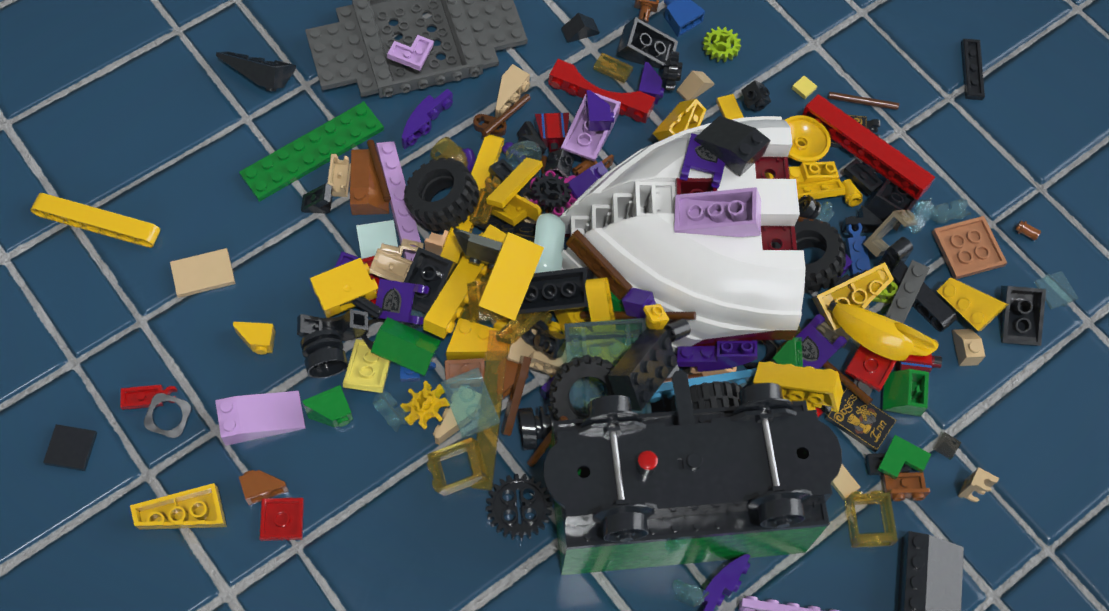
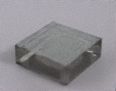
[933,432,961,460]

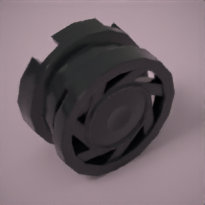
[798,195,821,220]

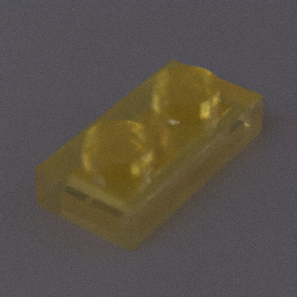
[594,52,633,83]

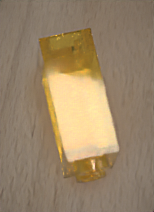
[427,437,489,496]
[845,490,898,548]

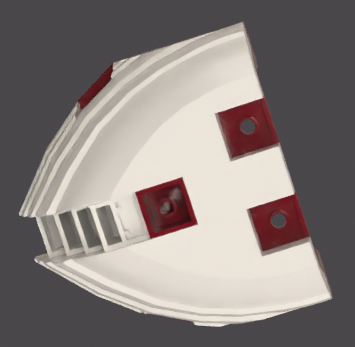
[560,116,805,357]

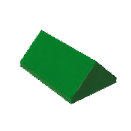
[371,317,441,376]

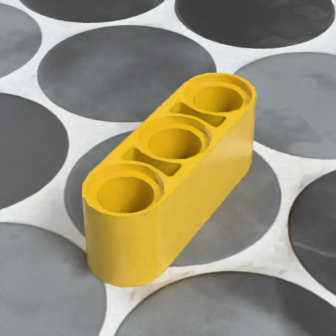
[585,277,616,335]

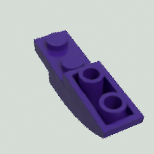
[402,89,453,149]
[677,341,757,371]
[698,554,751,611]

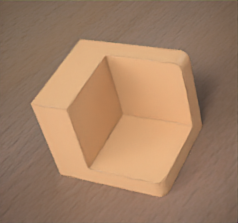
[424,230,449,256]

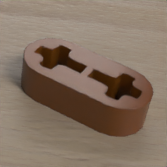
[473,114,507,137]

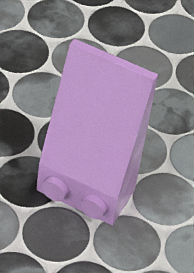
[561,92,621,161]
[674,187,761,237]
[215,391,306,446]

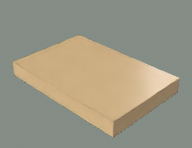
[170,248,236,298]

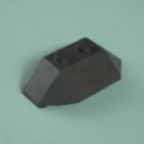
[453,228,502,270]

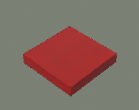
[844,344,897,392]
[260,498,304,541]

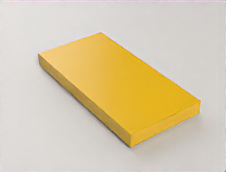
[477,232,544,321]

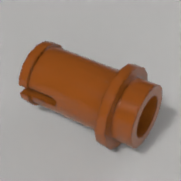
[1015,220,1041,241]

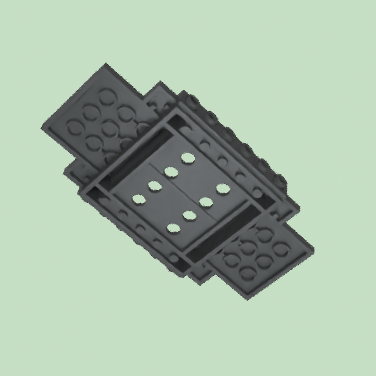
[305,0,528,98]

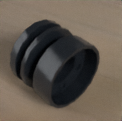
[300,329,348,378]
[518,405,558,450]

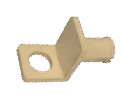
[380,239,424,257]

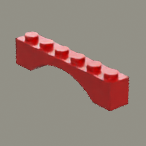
[549,59,656,124]

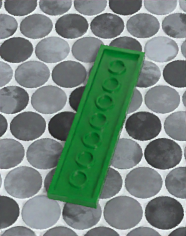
[239,101,384,202]

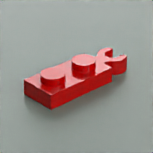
[120,385,177,410]

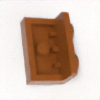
[445,358,486,388]
[882,472,930,501]

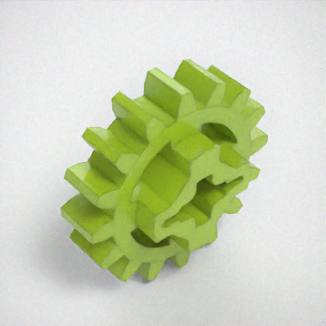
[703,26,741,62]

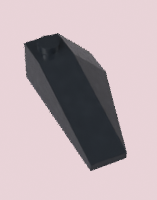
[216,51,296,91]

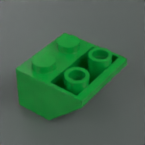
[882,369,929,417]

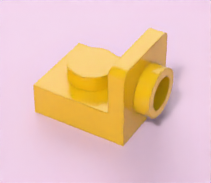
[643,304,669,330]

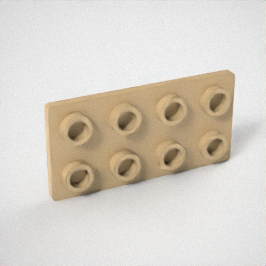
[507,324,586,384]

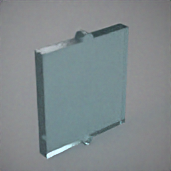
[1034,271,1078,309]

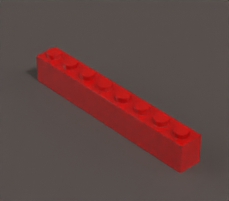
[802,94,935,200]

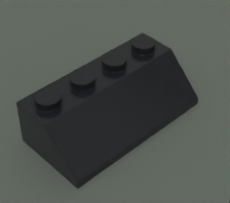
[517,267,594,315]

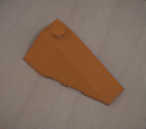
[350,149,389,215]

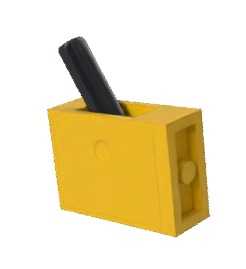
[310,258,383,318]

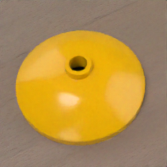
[785,115,831,163]

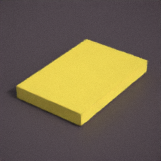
[343,339,391,393]

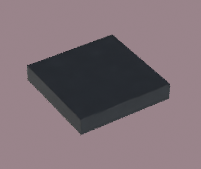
[43,424,97,471]

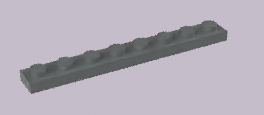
[853,260,930,396]

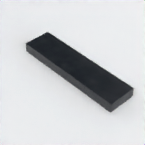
[961,39,985,100]

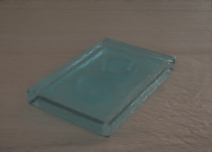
[441,368,501,439]

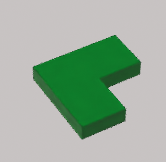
[877,435,931,479]

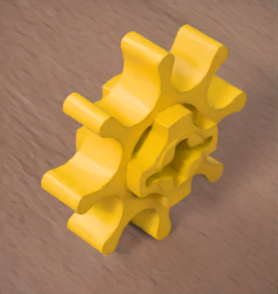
[400,381,450,429]

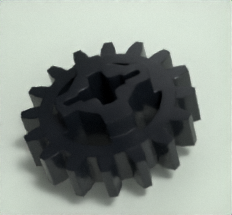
[662,51,683,91]
[530,172,572,211]

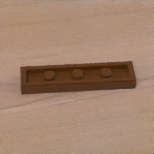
[565,230,633,300]
[500,356,531,436]

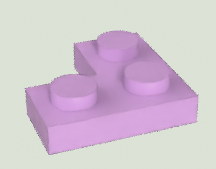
[387,35,434,71]

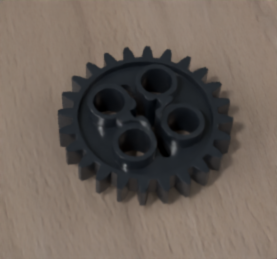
[486,474,552,541]

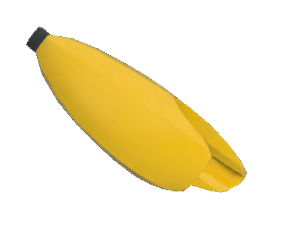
[828,301,939,361]

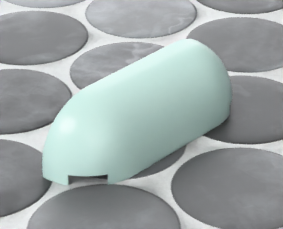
[534,213,565,273]

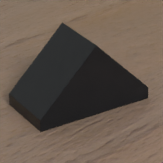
[561,13,600,43]

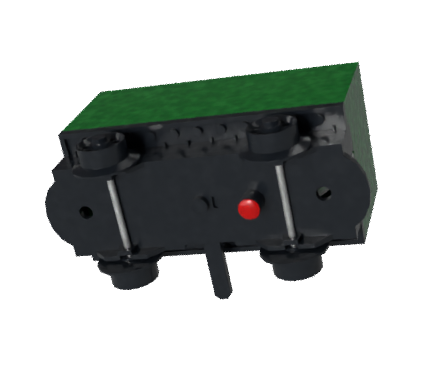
[544,370,842,575]

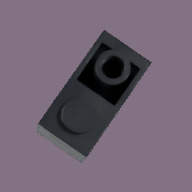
[533,329,568,359]

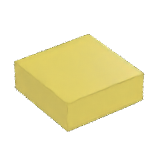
[792,76,817,99]

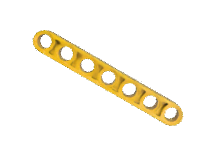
[30,193,161,248]

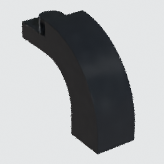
[297,309,368,341]

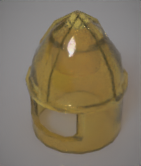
[430,137,468,167]

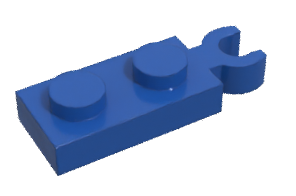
[845,223,871,275]

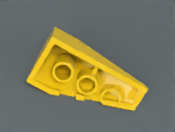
[812,262,894,331]

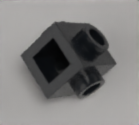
[741,80,771,111]
[544,149,574,178]

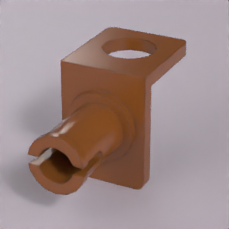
[634,0,660,24]
[572,154,614,176]

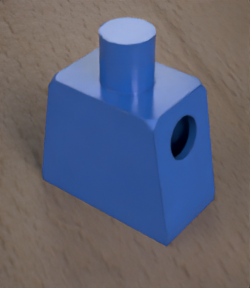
[664,0,705,37]

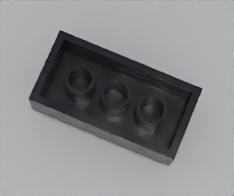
[608,329,678,411]

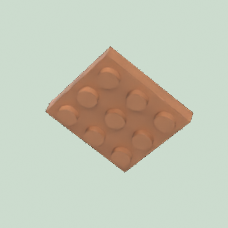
[932,216,1007,279]

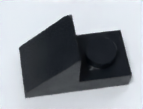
[514,121,547,160]
[301,183,332,214]
[841,205,882,233]

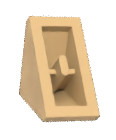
[676,71,714,101]

